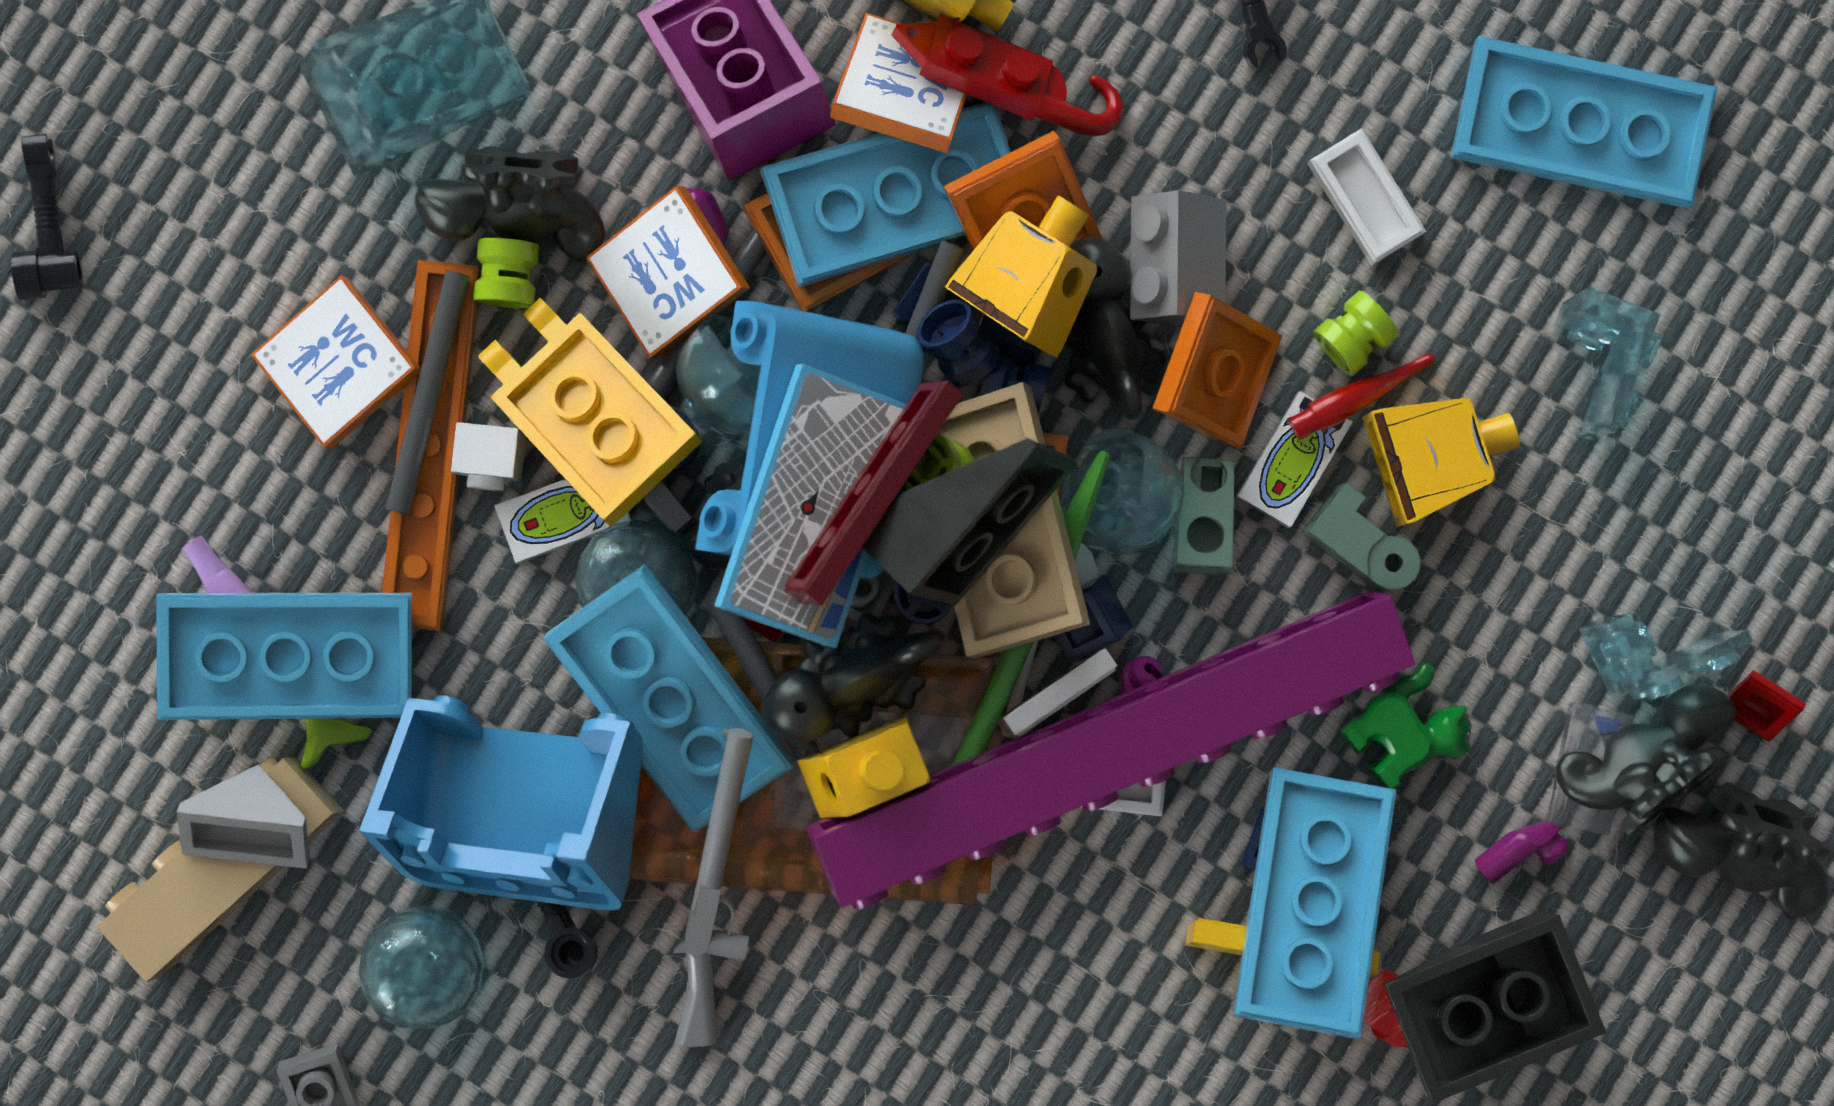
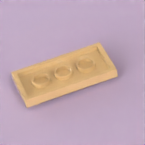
[925,382,1090,659]

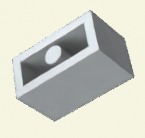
[1130,190,1226,327]

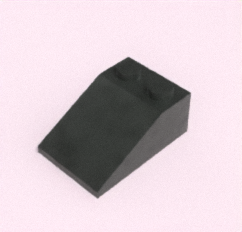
[862,438,1078,606]
[1383,911,1607,1104]

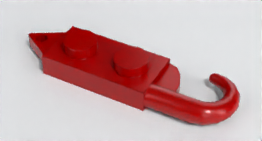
[891,15,1123,137]

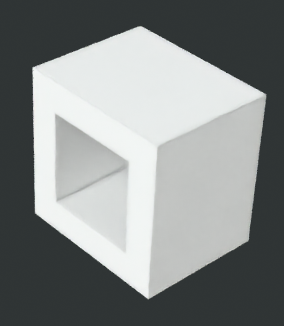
[451,422,526,491]

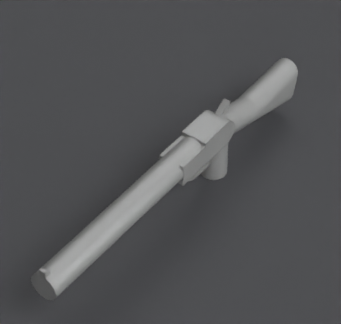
[674,728,754,1048]

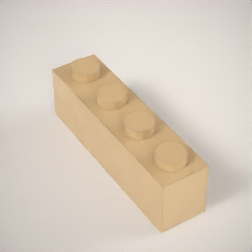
[96,756,345,982]

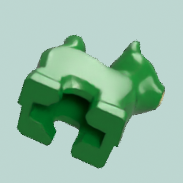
[1340,662,1472,789]

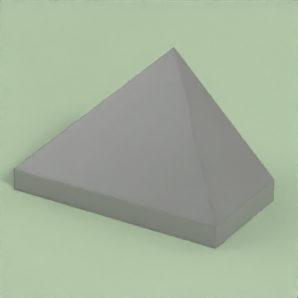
[177,764,309,869]

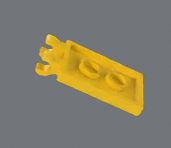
[478,298,702,527]

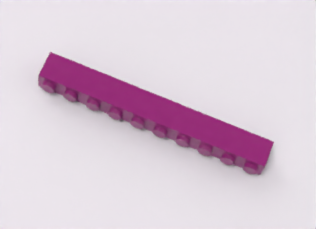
[805,590,1416,909]

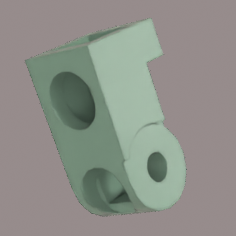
[1171,456,1234,576]
[1301,482,1421,590]

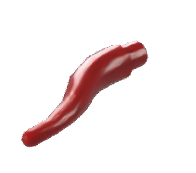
[1288,353,1435,441]

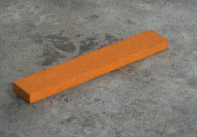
[382,260,481,631]

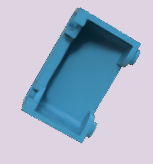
[695,301,924,578]
[359,695,643,911]

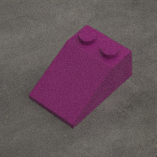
[636,0,836,182]

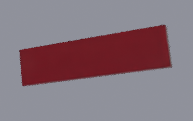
[784,381,964,606]

